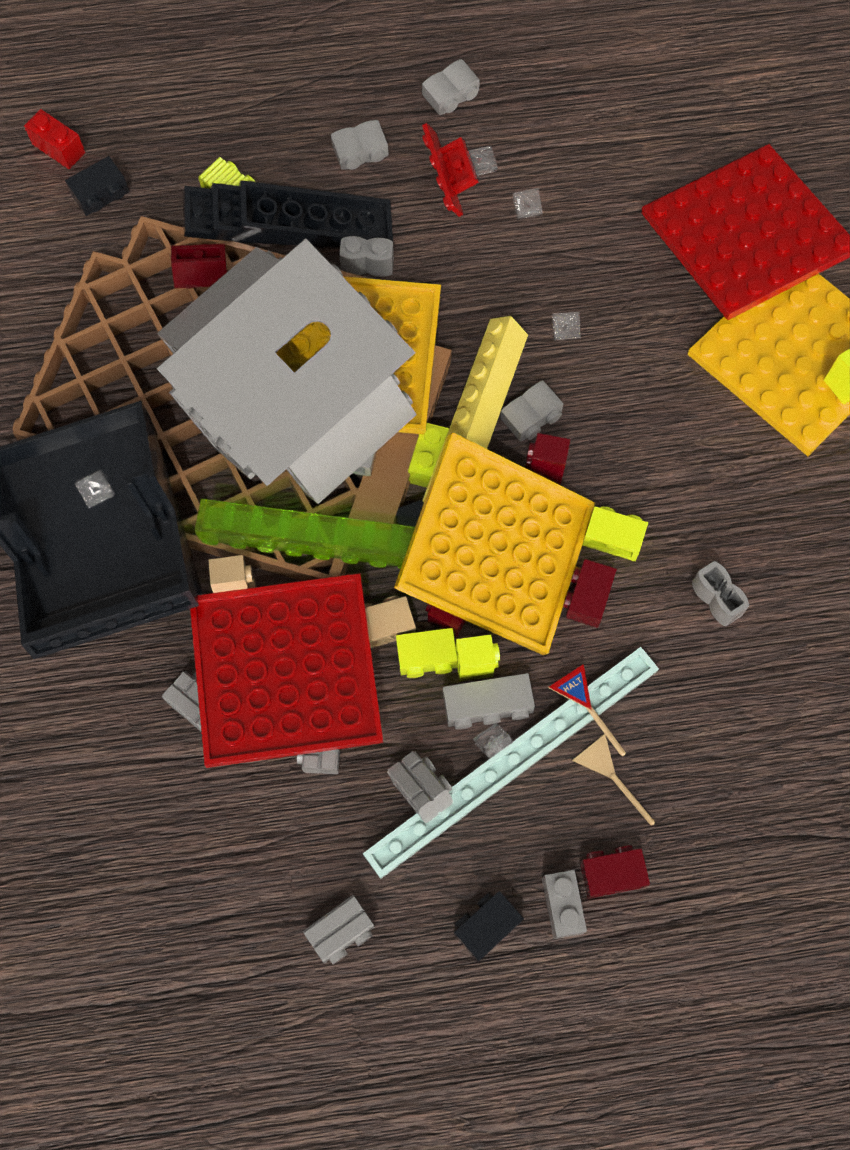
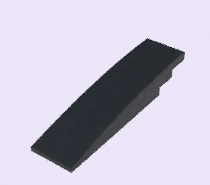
[183,180,393,246]

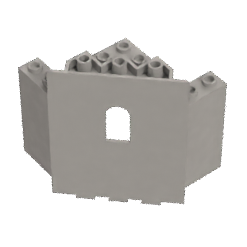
[156,238,417,504]

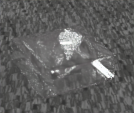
[468,146,497,176]
[512,188,543,220]
[552,312,581,341]
[75,469,115,508]
[473,723,513,759]

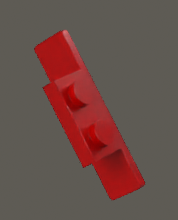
[422,123,479,217]

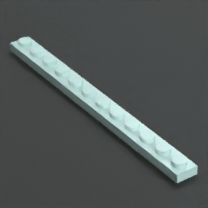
[363,647,659,879]

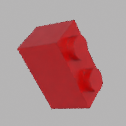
[24,109,86,169]

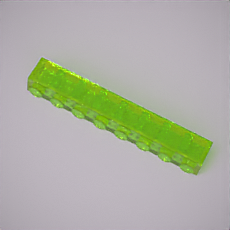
[195,499,415,569]

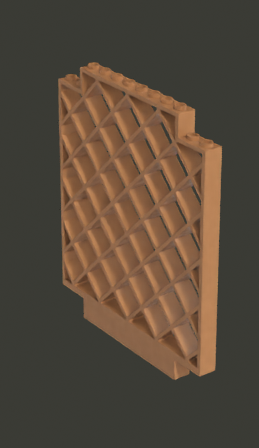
[13,216,452,581]

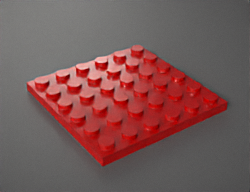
[641,144,850,320]
[190,573,383,768]

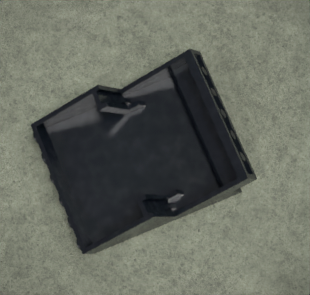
[0,401,203,659]

